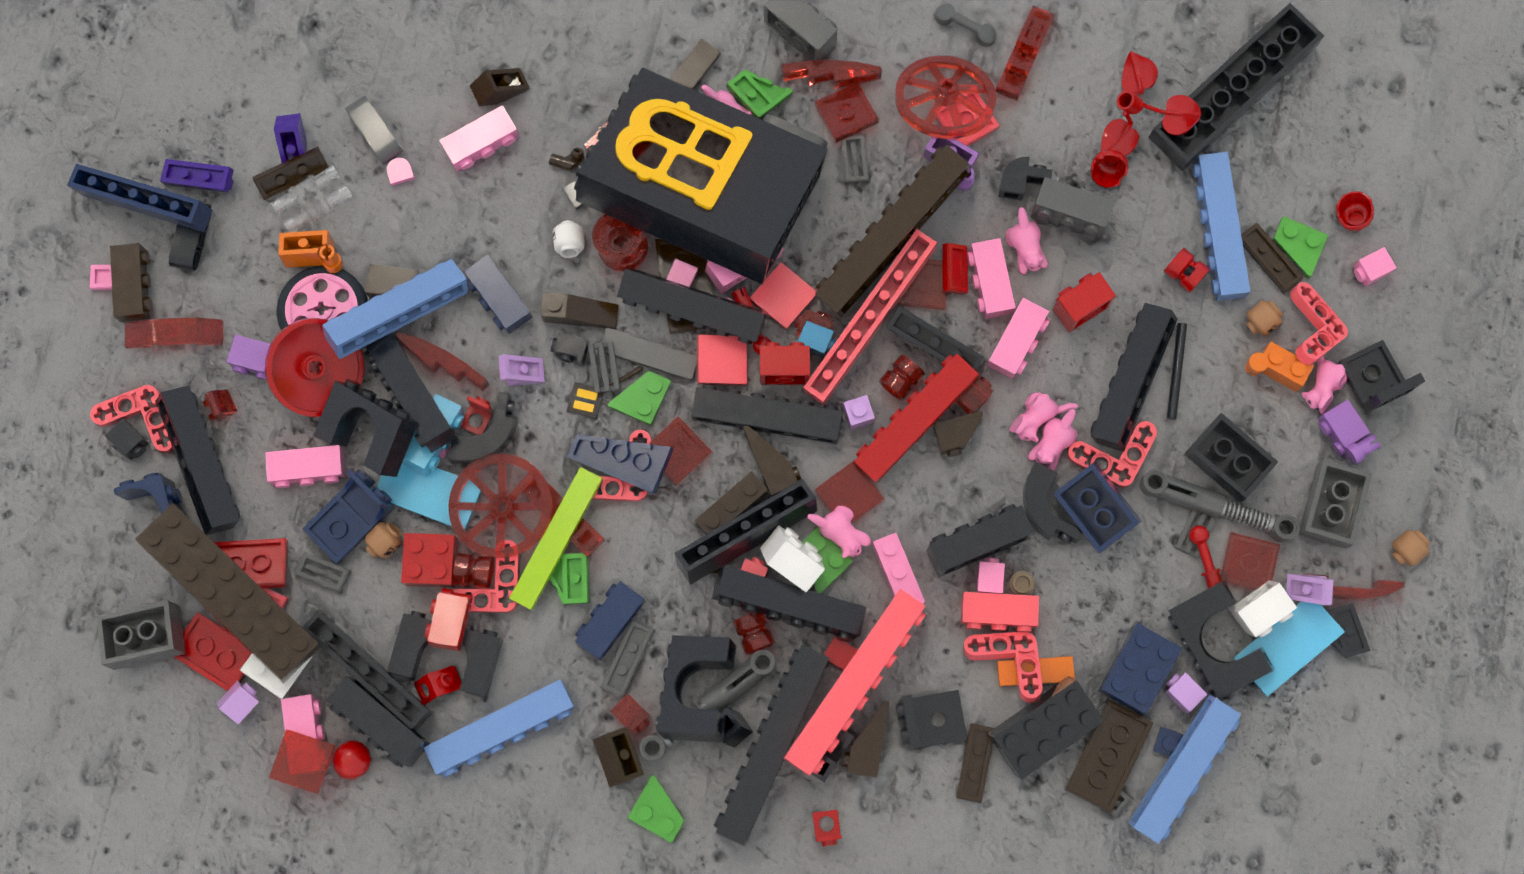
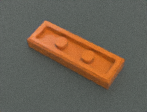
[997,656,1075,687]

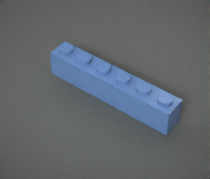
[1192,152,1250,301]
[322,259,468,359]
[423,679,576,778]
[1128,695,1241,844]

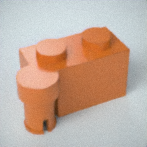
[278,230,343,273]
[1245,341,1314,392]

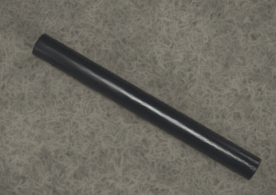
[1167,323,1187,420]

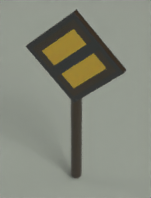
[566,366,643,419]

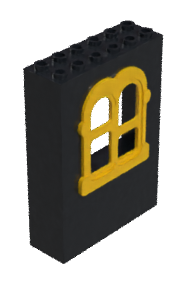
[574,67,827,285]

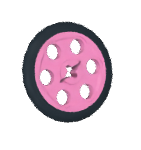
[276,265,367,330]

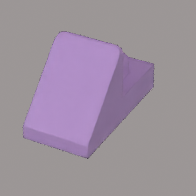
[498,354,545,386]
[1286,574,1333,605]

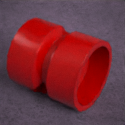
[1163,248,1210,293]

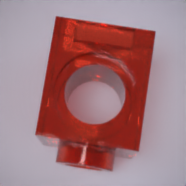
[955,377,993,414]
[610,693,650,734]

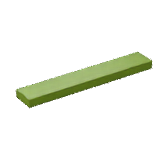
[509,467,603,611]

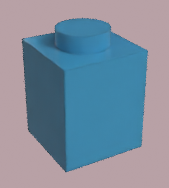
[798,321,836,358]

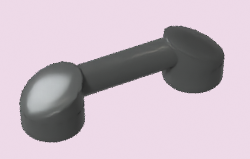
[935,4,996,47]

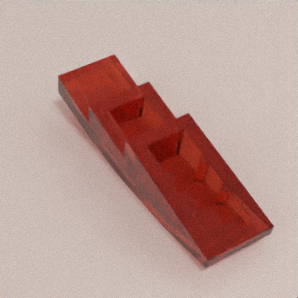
[995,5,1055,101]
[782,60,882,89]
[396,332,489,391]

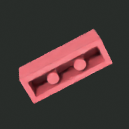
[961,592,1039,632]

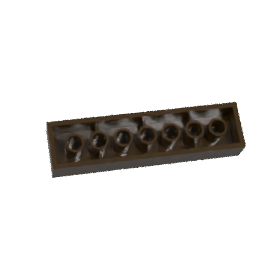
[815,145,971,318]
[135,503,320,684]

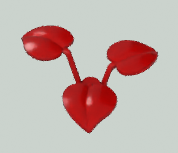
[1100,51,1201,156]

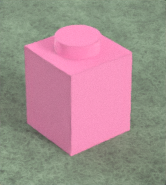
[1353,247,1397,287]
[976,558,1005,594]

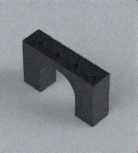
[314,379,418,477]
[1168,581,1275,699]
[387,611,503,698]
[656,635,737,743]

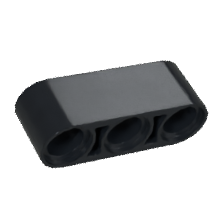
[169,203,212,271]

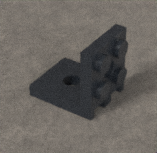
[1338,340,1426,414]
[896,690,968,750]

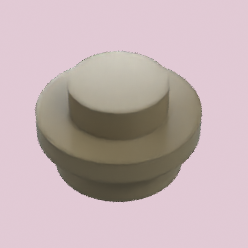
[1009,571,1035,595]

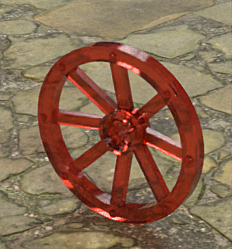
[895,55,996,139]
[448,454,553,558]

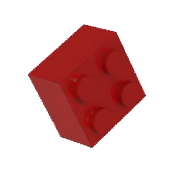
[1053,272,1116,333]
[760,342,810,385]
[401,533,458,588]

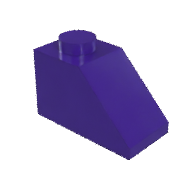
[274,113,307,163]

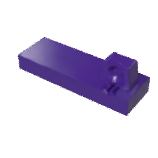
[160,159,234,193]

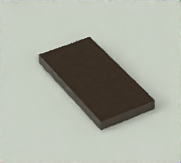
[655,239,712,334]
[1064,699,1154,813]

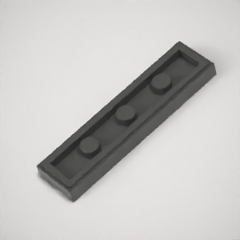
[602,328,697,381]

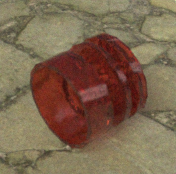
[592,214,649,271]

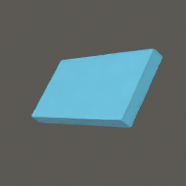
[377,464,484,532]
[1233,601,1345,697]

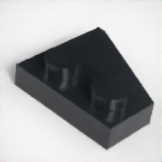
[1327,603,1371,659]

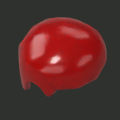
[1091,149,1129,188]
[1336,191,1374,231]
[332,740,372,781]

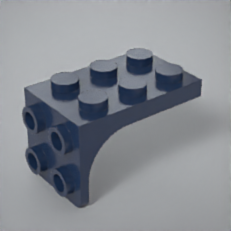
[302,469,395,564]
[113,473,187,516]

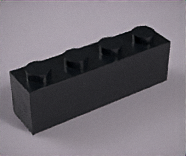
[887,306,984,370]

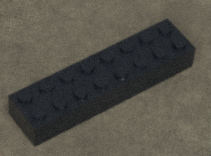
[1148,3,1324,171]
[714,645,829,846]

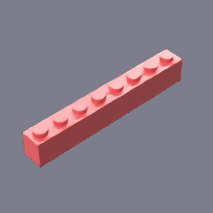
[803,229,937,406]
[784,589,926,776]

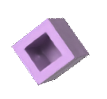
[843,395,875,431]
[1164,673,1207,713]
[217,680,259,724]

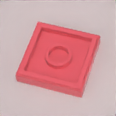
[933,87,1000,147]
[750,262,817,330]
[697,334,747,386]

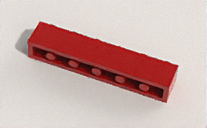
[854,354,980,482]

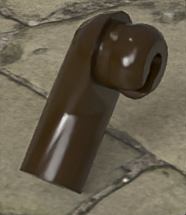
[549,148,585,171]

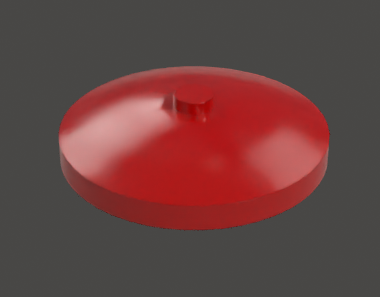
[265,318,365,417]

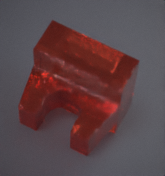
[203,390,237,420]

